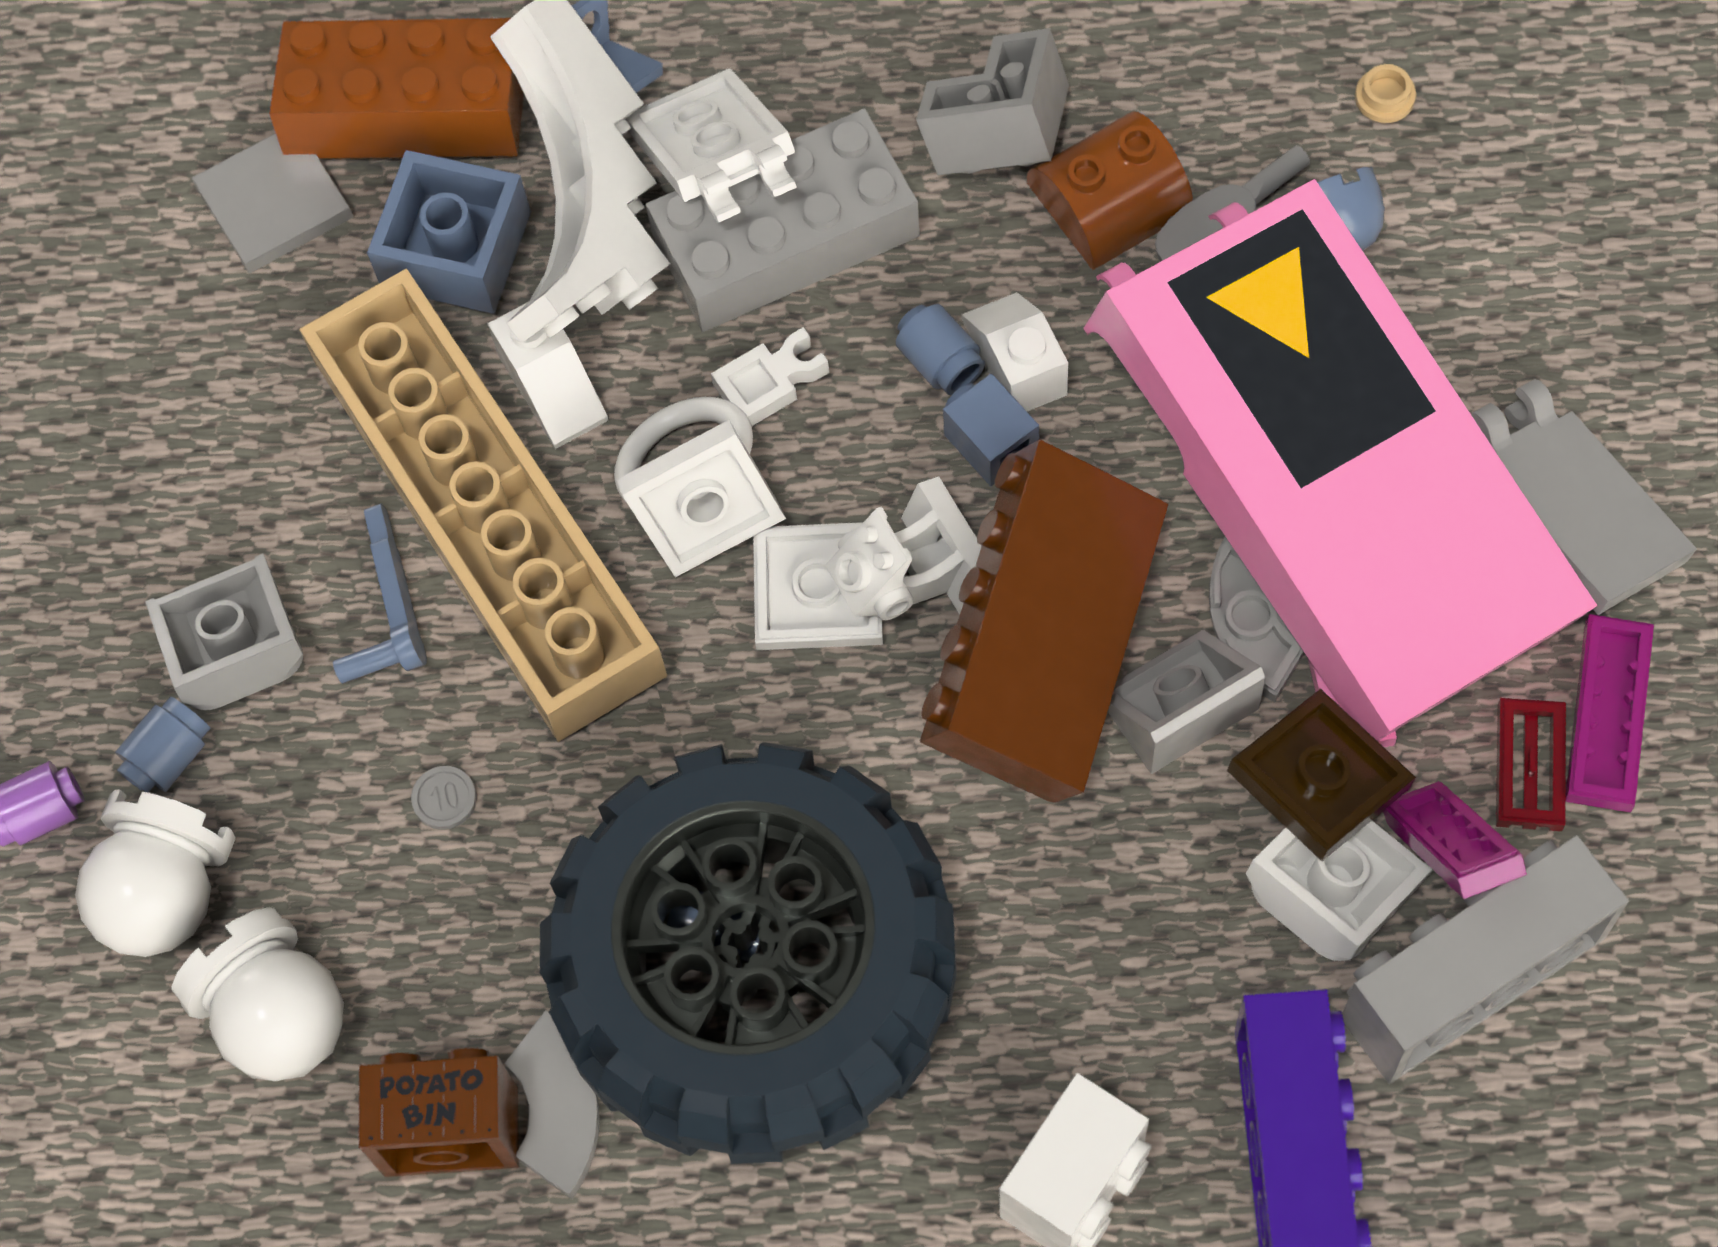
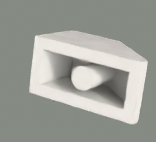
[961,292,1068,411]
[487,302,609,449]

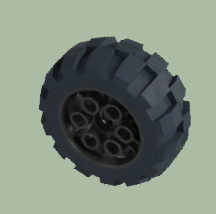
[539,742,957,1164]

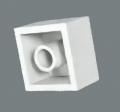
[999,1073,1152,1247]

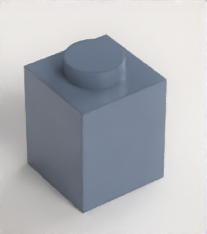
[943,373,1039,487]

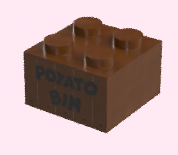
[359,1048,519,1177]

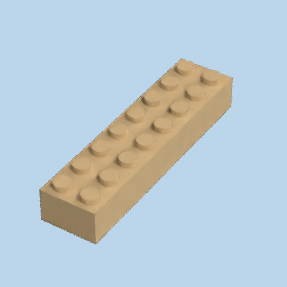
[299,268,667,742]

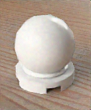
[75,790,236,957]
[171,907,344,1081]

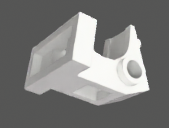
[825,477,982,620]

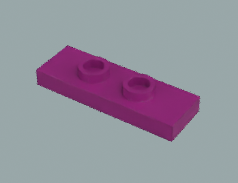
[1566,614,1654,813]
[1383,781,1527,899]

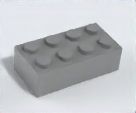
[646,108,920,333]
[1342,835,1629,1084]

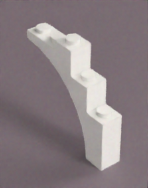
[490,0,670,344]

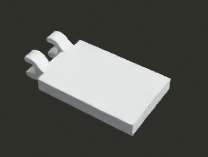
[626,68,796,223]

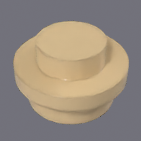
[1355,64,1416,123]

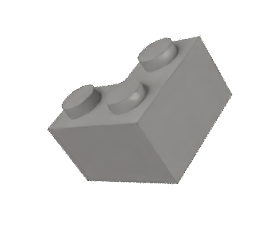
[916,28,1069,176]

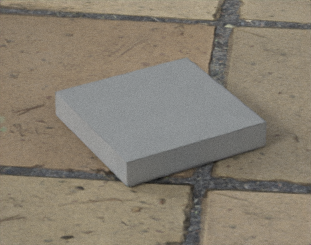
[192,133,353,274]

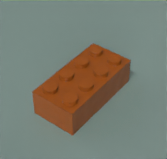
[269,18,524,159]

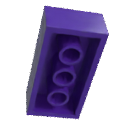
[1234,989,1371,1247]

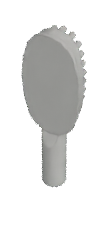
[1155,145,1310,262]

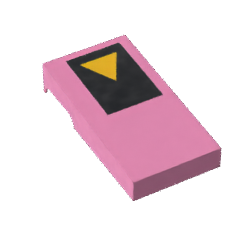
[1083,179,1597,741]

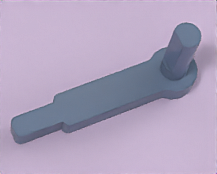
[333,504,427,684]

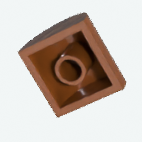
[1027,111,1193,270]

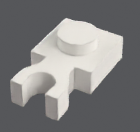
[711,327,829,427]

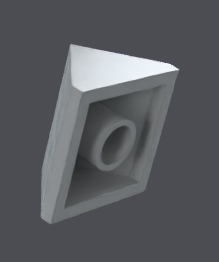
[1108,630,1266,774]

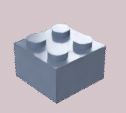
[367,150,531,314]

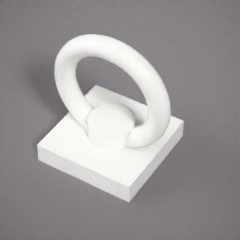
[614,397,786,577]

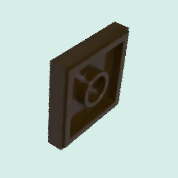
[1227,688,1416,861]

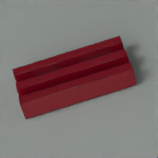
[1496,698,1566,832]

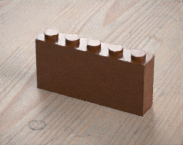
[920,439,1169,803]

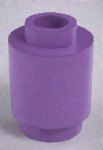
[0,761,84,847]

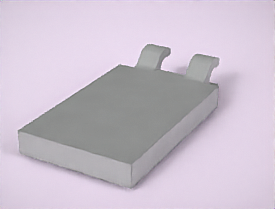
[1471,379,1697,615]

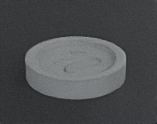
[411,766,477,830]

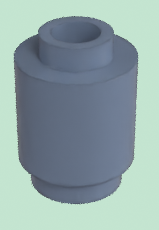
[896,304,985,395]
[115,696,211,793]

